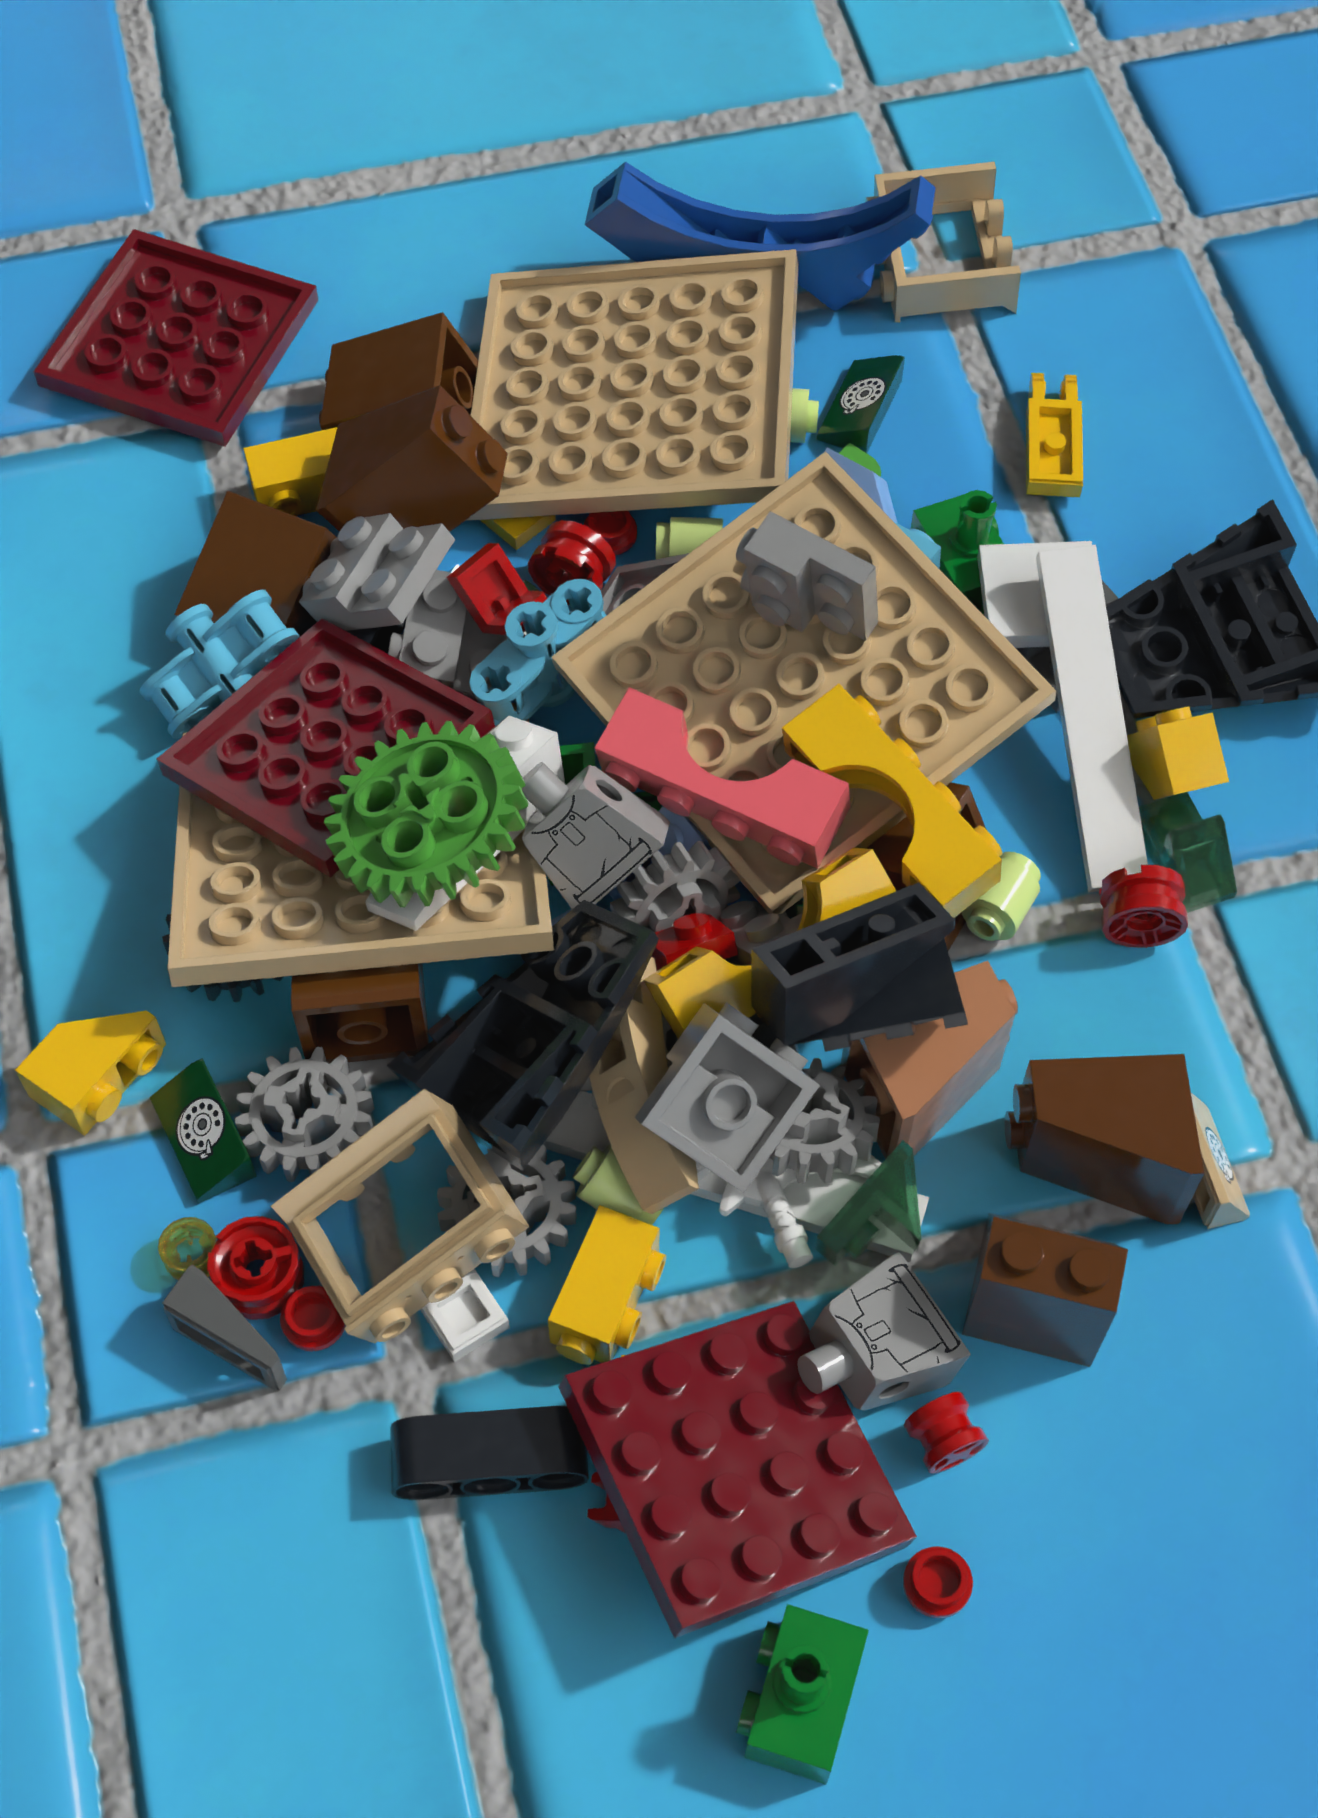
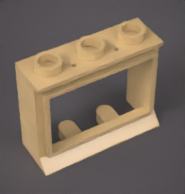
[865,162,1021,323]
[271,1089,529,1343]

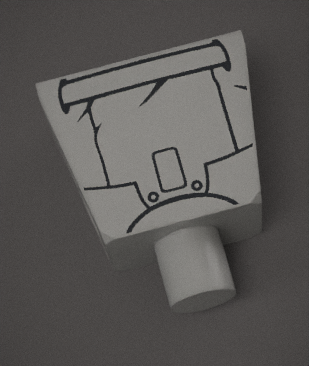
[522,762,670,909]
[798,1252,971,1411]

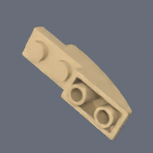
[589,957,699,1214]

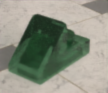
[1139,792,1237,913]
[816,1140,921,1266]

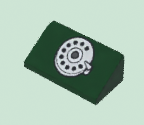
[817,355,905,453]
[149,1058,257,1204]

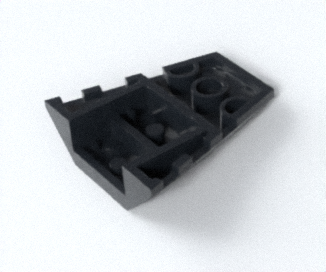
[1106,499,1318,718]
[386,900,659,1171]
[749,939,968,1052]

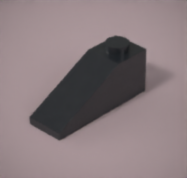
[751,882,955,1046]

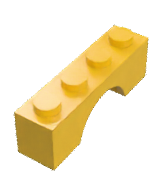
[782,683,1002,918]
[643,848,896,1039]

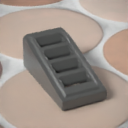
[162,1265,287,1391]

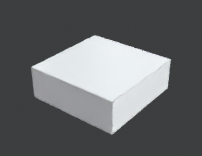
[420,1269,510,1362]

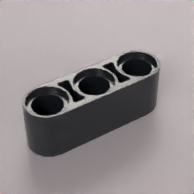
[390,1406,589,1500]

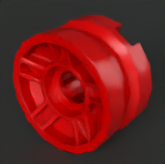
[528,520,616,605]
[1099,865,1188,948]
[207,1216,304,1320]

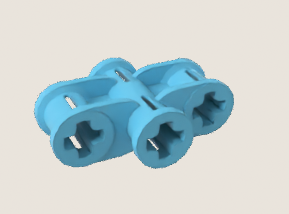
[469,579,606,726]
[139,590,300,739]

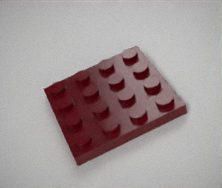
[34,229,319,447]
[156,618,495,878]
[558,1301,917,1639]

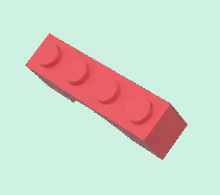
[595,687,851,869]

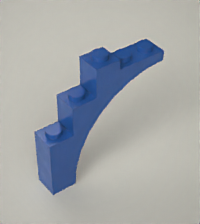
[584,162,936,312]

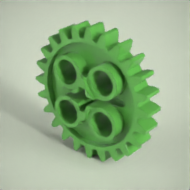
[324,721,528,908]

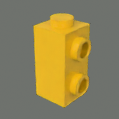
[243,427,337,516]
[548,1205,667,1365]

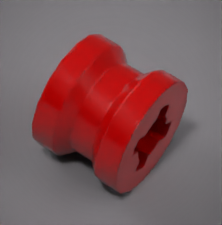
[904,1391,989,1474]

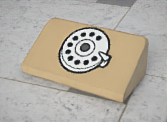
[1191,1093,1250,1229]

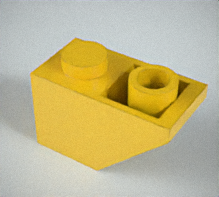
[1127,706,1229,800]
[15,1010,167,1136]

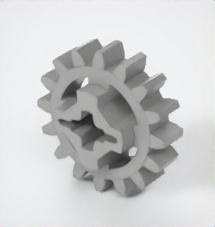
[610,841,741,933]
[235,1047,374,1182]
[769,1058,880,1184]
[437,1145,577,1277]

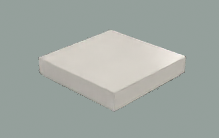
[977,541,1092,648]

